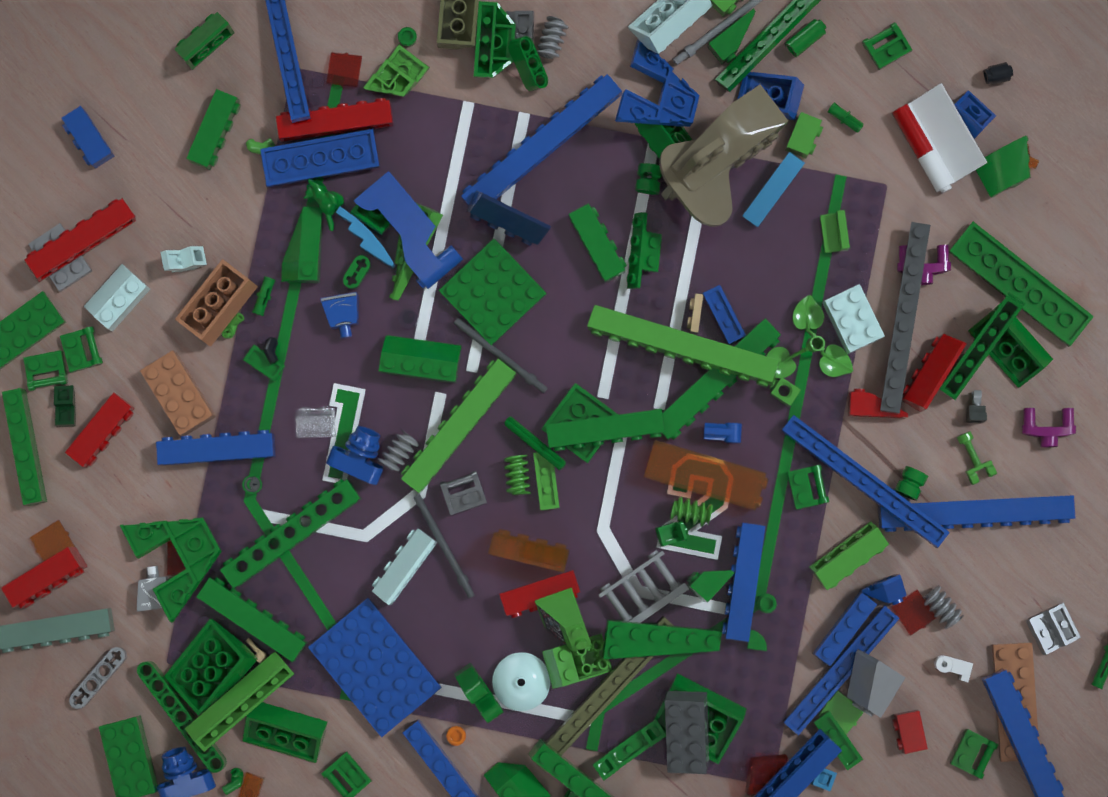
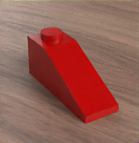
[848,389,908,419]

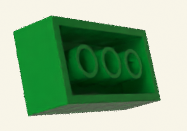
[99,715,158,797]

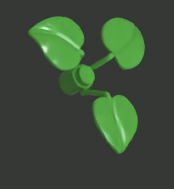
[766,295,853,378]

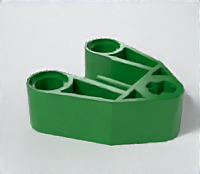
[454,663,504,723]

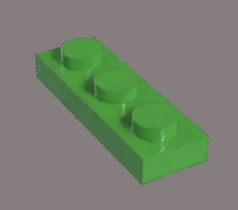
[533,452,559,511]

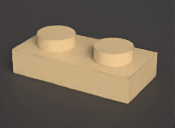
[687,294,703,334]

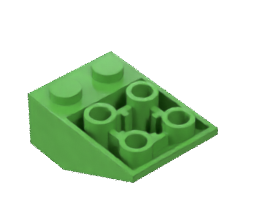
[542,634,612,689]

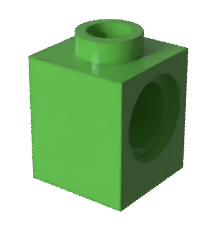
[769,377,801,407]

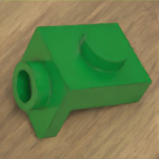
[655,521,688,547]

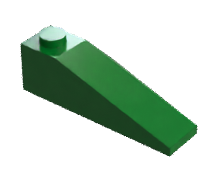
[281,207,323,283]

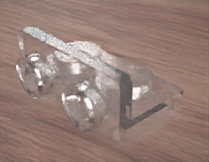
[295,406,336,438]

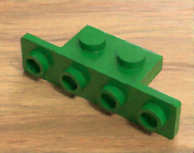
[627,212,662,289]

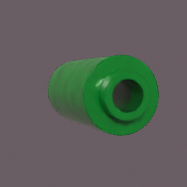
[785,19,826,58]

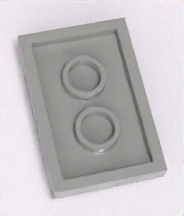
[28,223,92,292]

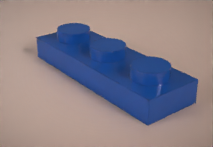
[703,285,746,345]

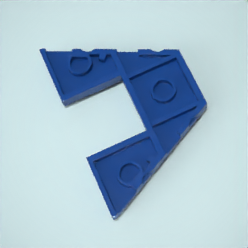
[615,39,700,127]

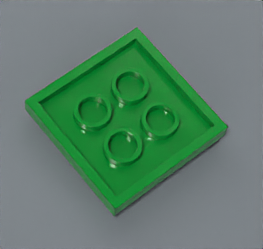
[541,383,619,464]

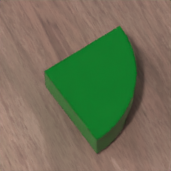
[747,630,767,651]

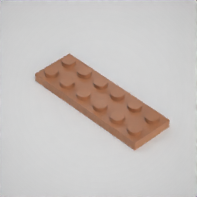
[992,643,1039,762]

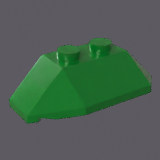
[474,1,516,78]
[484,762,551,797]

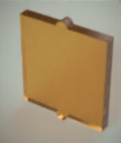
[30,520,75,561]

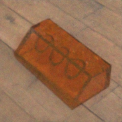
[488,529,570,572]

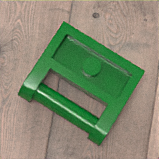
[862,22,912,70]
[60,326,103,373]
[23,350,68,391]
[787,465,830,510]
[950,729,999,779]
[321,751,372,797]

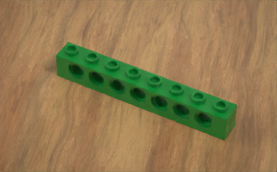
[220,479,362,589]

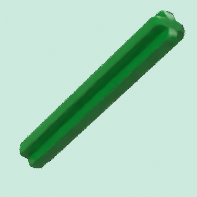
[504,416,566,470]

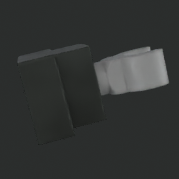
[966,390,987,423]

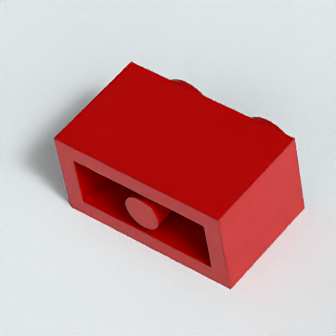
[892,710,928,754]

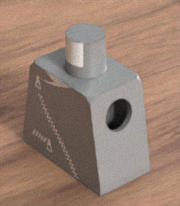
[137,566,169,612]

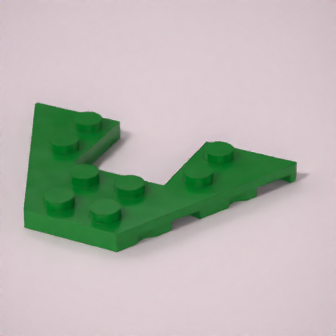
[120,517,222,623]

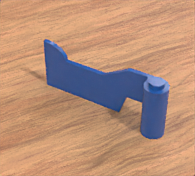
[353,171,463,289]

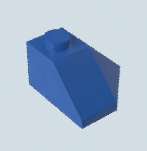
[859,574,907,605]

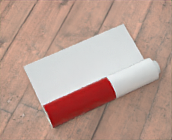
[892,83,987,194]

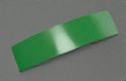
[592,719,666,781]

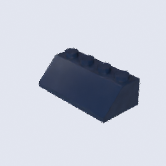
[467,190,551,246]

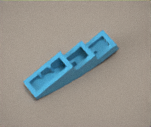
[743,152,805,227]
[336,206,395,269]

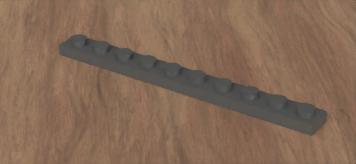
[880,222,931,414]

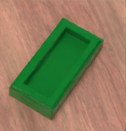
[243,345,286,382]

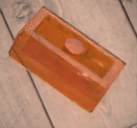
[239,772,265,797]

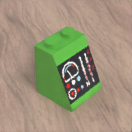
[535,587,592,652]

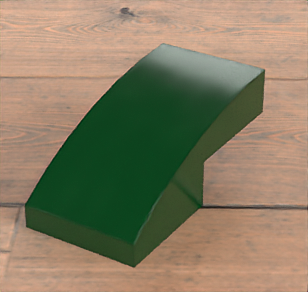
[54,385,76,427]

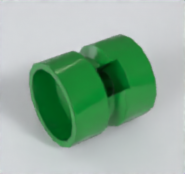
[635,163,662,195]
[894,466,929,501]

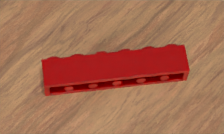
[276,98,394,142]
[24,198,136,282]

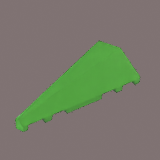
[389,203,443,301]

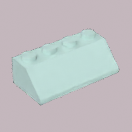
[628,0,713,54]
[372,528,438,605]

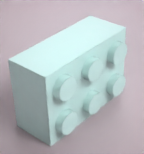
[822,284,885,355]

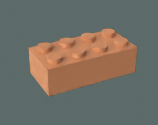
[175,259,258,347]
[140,350,216,436]

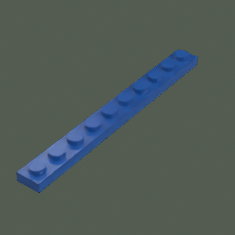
[782,415,950,548]

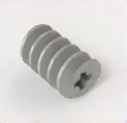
[537,16,569,59]
[378,429,419,471]
[924,585,964,629]

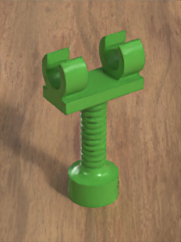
[957,431,997,485]

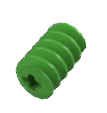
[504,455,531,495]
[670,496,713,527]

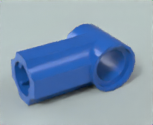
[703,423,742,443]

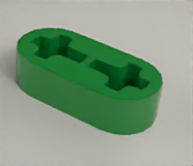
[343,255,371,290]

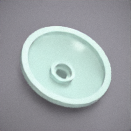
[492,652,551,711]

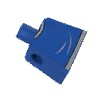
[320,292,359,339]

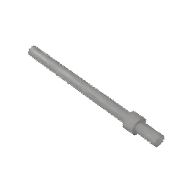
[672,0,763,65]

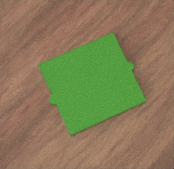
[818,691,864,735]

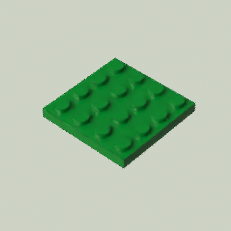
[439,238,547,345]

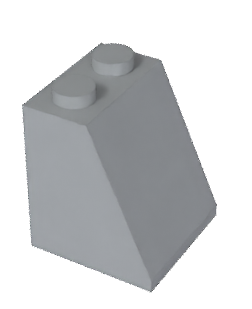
[847,649,905,718]

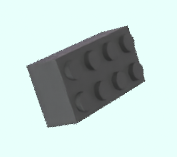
[665,691,709,774]

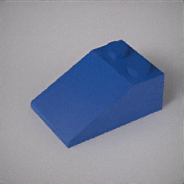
[738,72,804,121]

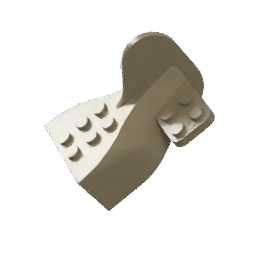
[660,84,788,227]

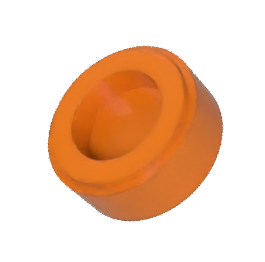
[446,726,466,746]

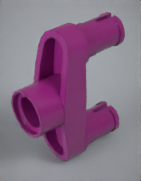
[897,245,951,285]
[1022,408,1076,447]

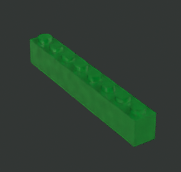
[661,318,781,441]

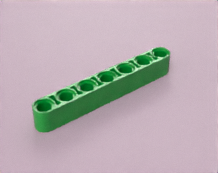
[137,661,227,773]

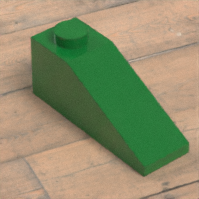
[708,8,756,65]

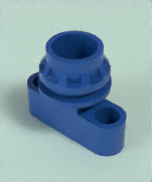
[326,426,384,485]
[156,747,216,797]

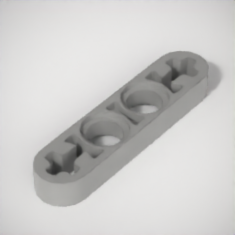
[69,647,127,709]

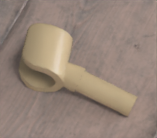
[246,638,267,663]

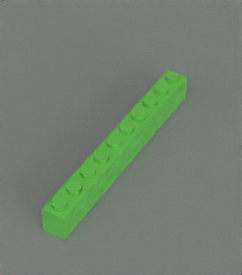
[587,305,779,387]

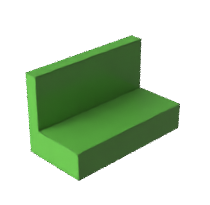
[820,210,850,253]

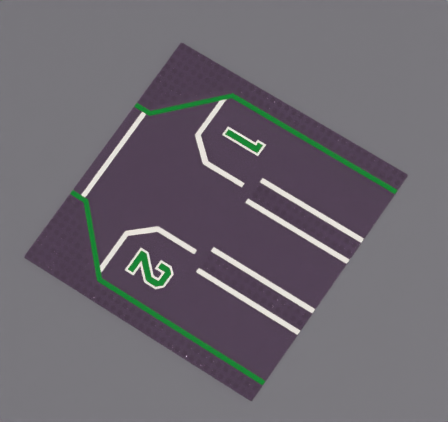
[167,69,887,785]

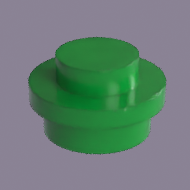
[757,594,777,613]

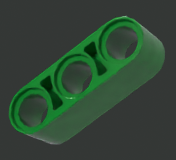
[508,36,548,91]

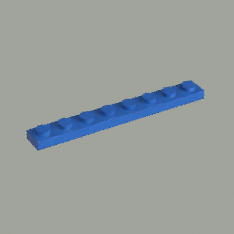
[265,0,311,123]
[783,606,900,736]

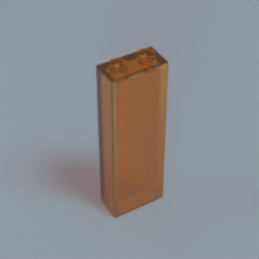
[643,440,768,511]

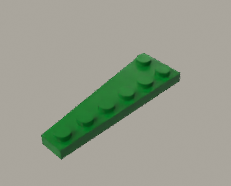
[602,620,722,659]

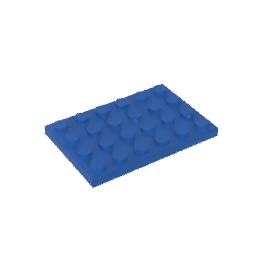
[308,598,442,738]

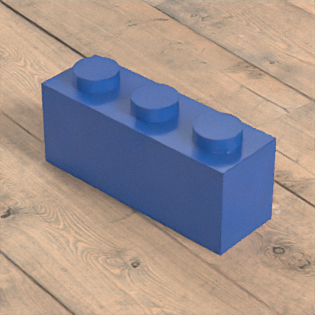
[62,106,115,168]

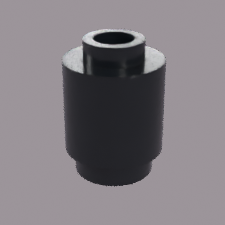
[983,62,1013,85]

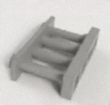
[598,550,689,623]

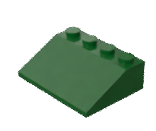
[164,618,258,716]
[653,673,747,764]

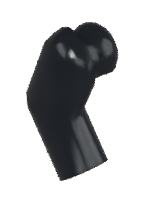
[263,337,279,365]

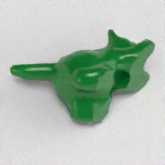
[303,179,344,232]

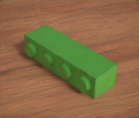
[809,521,889,590]

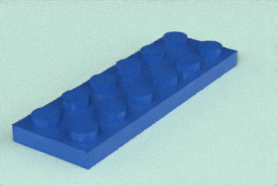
[260,129,380,187]

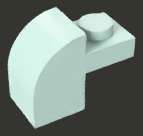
[160,246,207,273]

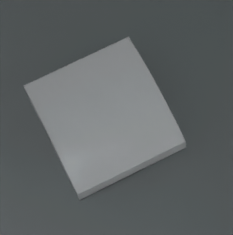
[1026,603,1081,655]

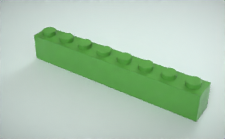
[401,359,517,494]

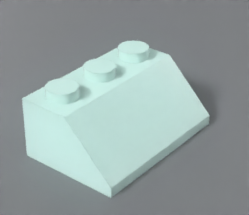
[84,264,150,332]

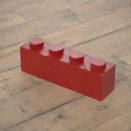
[65,392,135,468]
[500,570,580,618]

